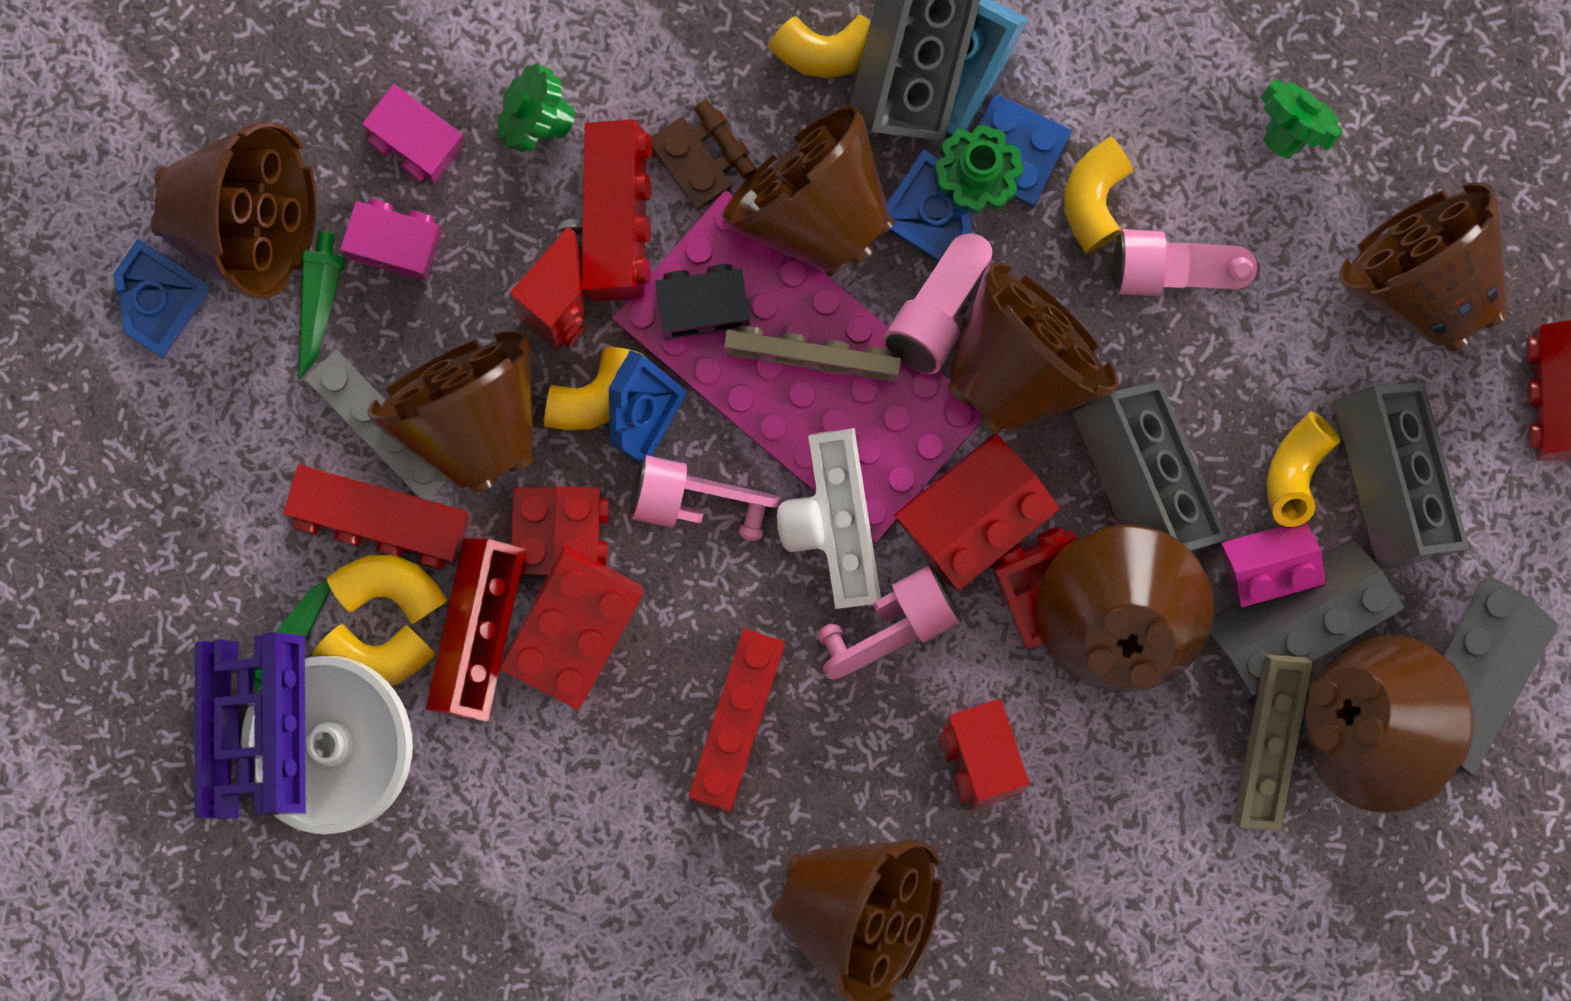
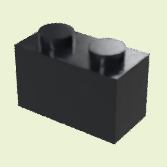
[655,264,750,340]

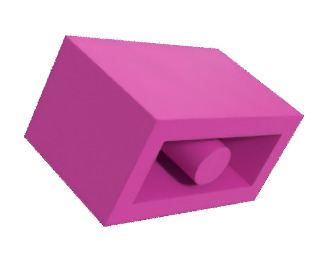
[362,84,466,183]
[340,199,442,282]
[1221,522,1326,607]

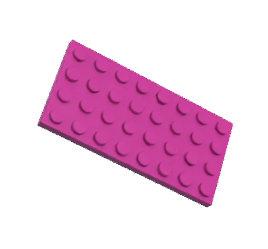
[612,190,982,545]

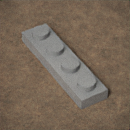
[304,349,449,500]

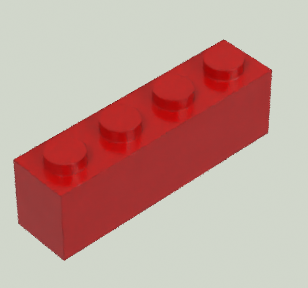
[582,119,652,302]
[283,464,470,571]
[426,538,526,722]
[688,628,786,814]

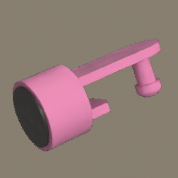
[1113,229,1257,296]
[883,233,992,374]
[630,455,781,541]
[818,565,960,679]

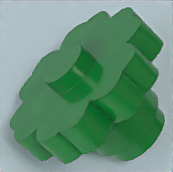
[497,63,575,152]
[1260,79,1343,159]
[934,125,1024,214]

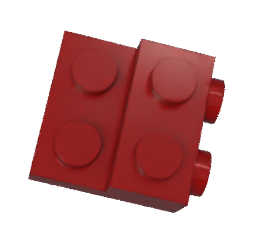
[511,486,610,577]
[990,527,1079,650]

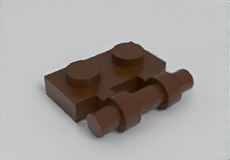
[651,100,757,211]

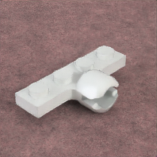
[777,428,881,609]

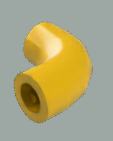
[767,14,870,79]
[1064,136,1134,255]
[544,347,644,430]
[1266,411,1341,527]
[326,555,448,625]
[312,624,436,686]

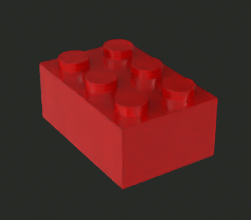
[500,545,643,711]
[939,698,1030,811]

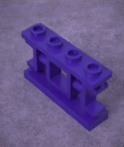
[194,632,306,820]

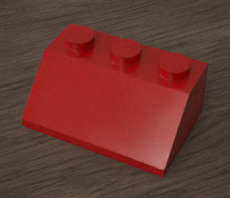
[510,227,586,351]
[1526,320,1571,461]
[893,433,1060,591]

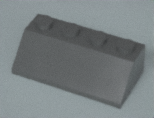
[849,0,980,141]
[1072,380,1229,554]
[1333,382,1470,569]
[1209,539,1405,701]
[1440,575,1558,776]

